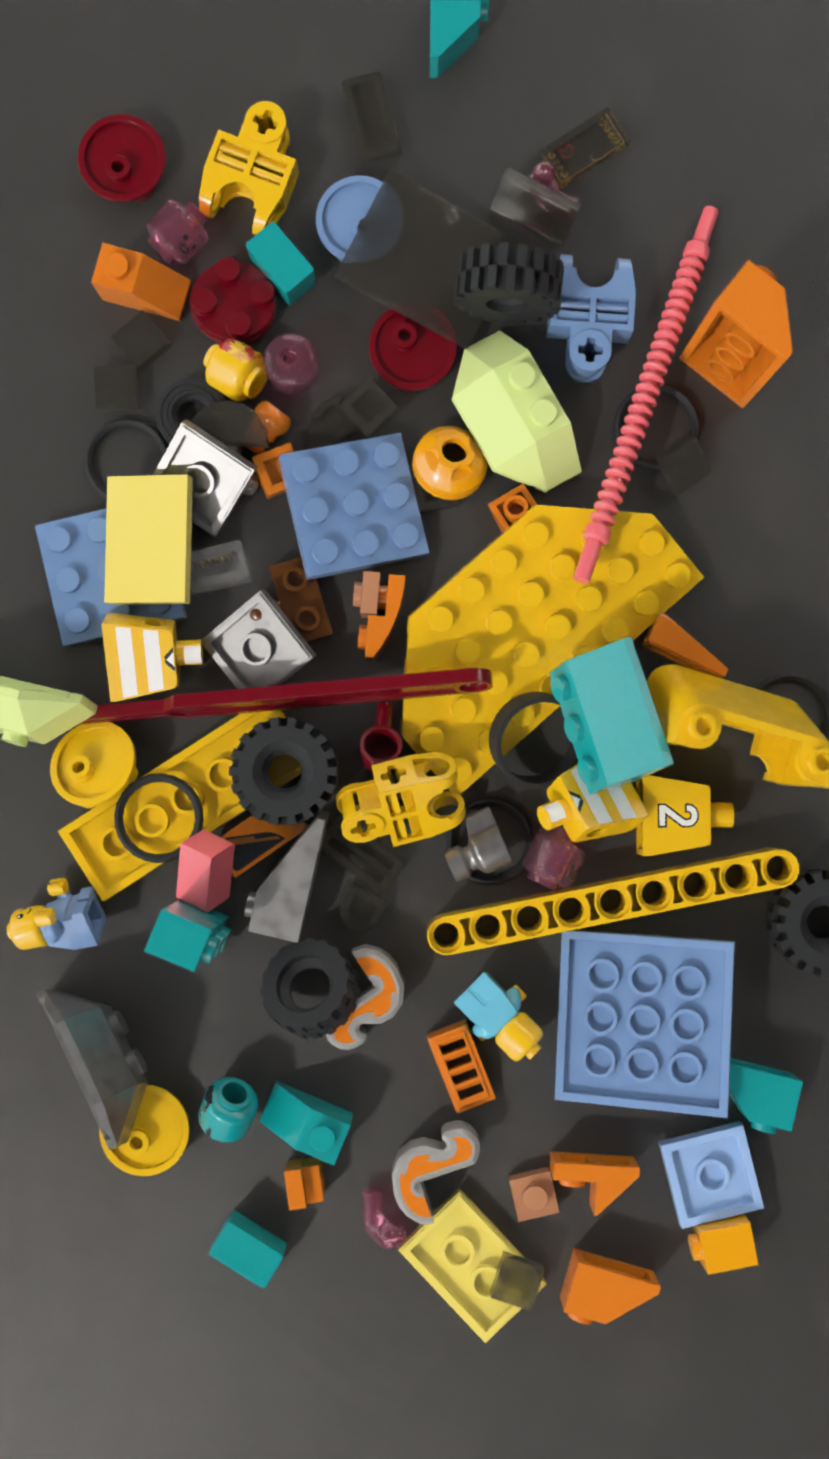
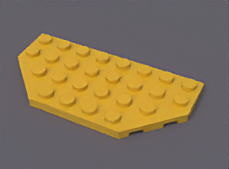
[400,505,704,795]

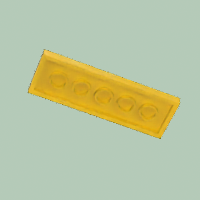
[58,710,302,902]

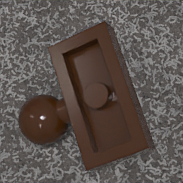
[250,557,333,643]

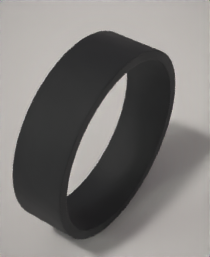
[489,692,578,788]

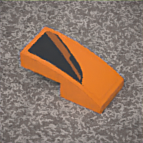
[221,816,309,878]

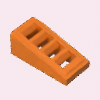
[641,612,729,678]
[427,1019,496,1114]

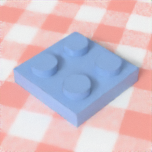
[658,1121,764,1229]

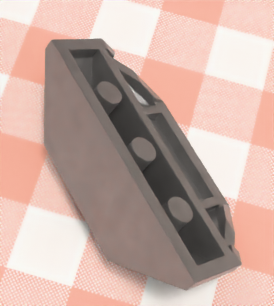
[36,989,147,1150]

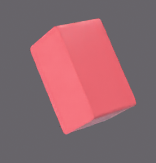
[176,829,235,913]

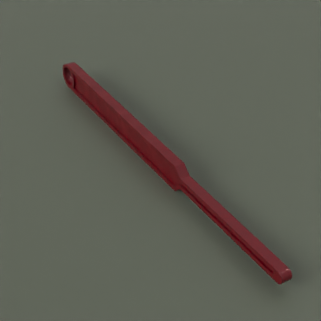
[78,668,493,725]

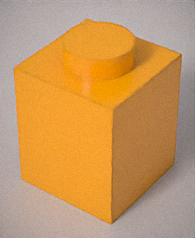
[688,1214,759,1275]

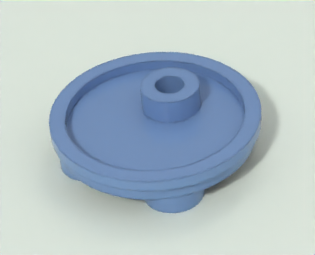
[316,175,403,264]

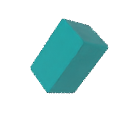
[246,222,316,305]
[209,1210,287,1289]

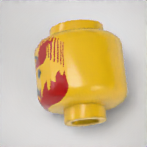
[204,338,268,402]

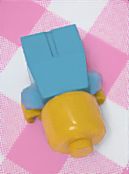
[454,972,543,1061]

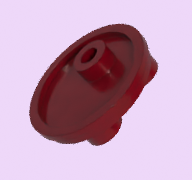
[78,114,166,203]
[190,257,278,344]
[369,302,457,393]

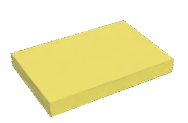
[104,474,193,605]
[398,1188,547,1344]

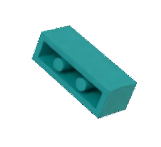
[144,900,232,972]

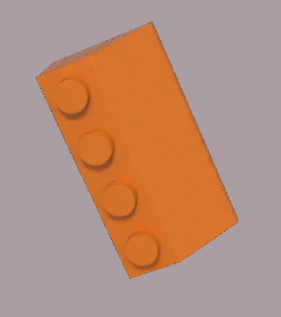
[679,260,793,409]

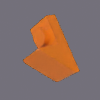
[549,1151,640,1216]

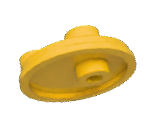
[50,722,138,808]
[99,1085,190,1176]

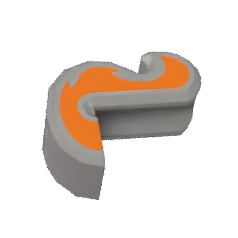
[326,944,405,1050]
[392,1120,480,1224]

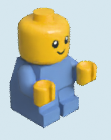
[7,878,107,950]

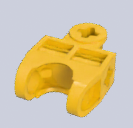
[199,101,300,235]
[335,752,466,847]

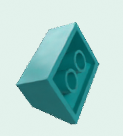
[550,637,674,794]

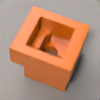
[284,1157,326,1211]

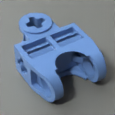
[546,254,636,384]

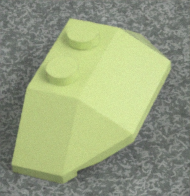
[451,331,582,493]
[0,676,98,747]

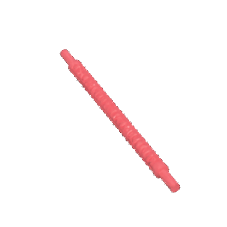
[573,206,719,584]

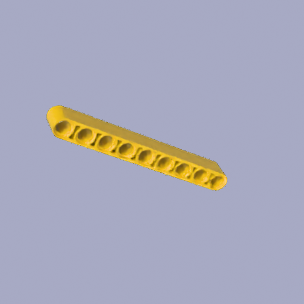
[427,847,799,955]

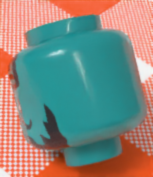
[198,1077,258,1142]

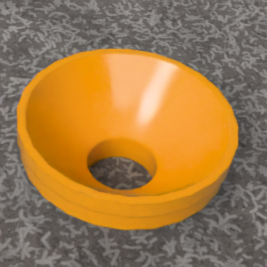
[412,426,488,500]

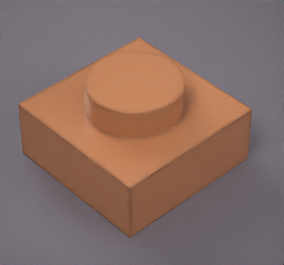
[353,571,381,618]
[508,1166,560,1222]

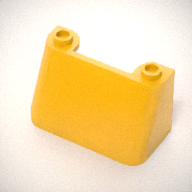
[647,664,829,788]

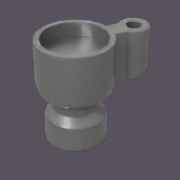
[444,806,513,882]

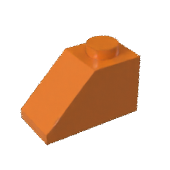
[91,243,192,322]
[560,1248,661,1325]

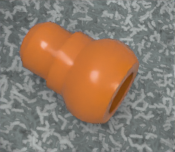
[242,400,291,455]

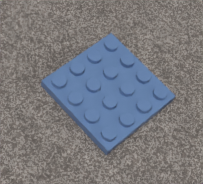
[555,929,735,1118]

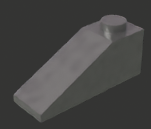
[244,810,330,943]

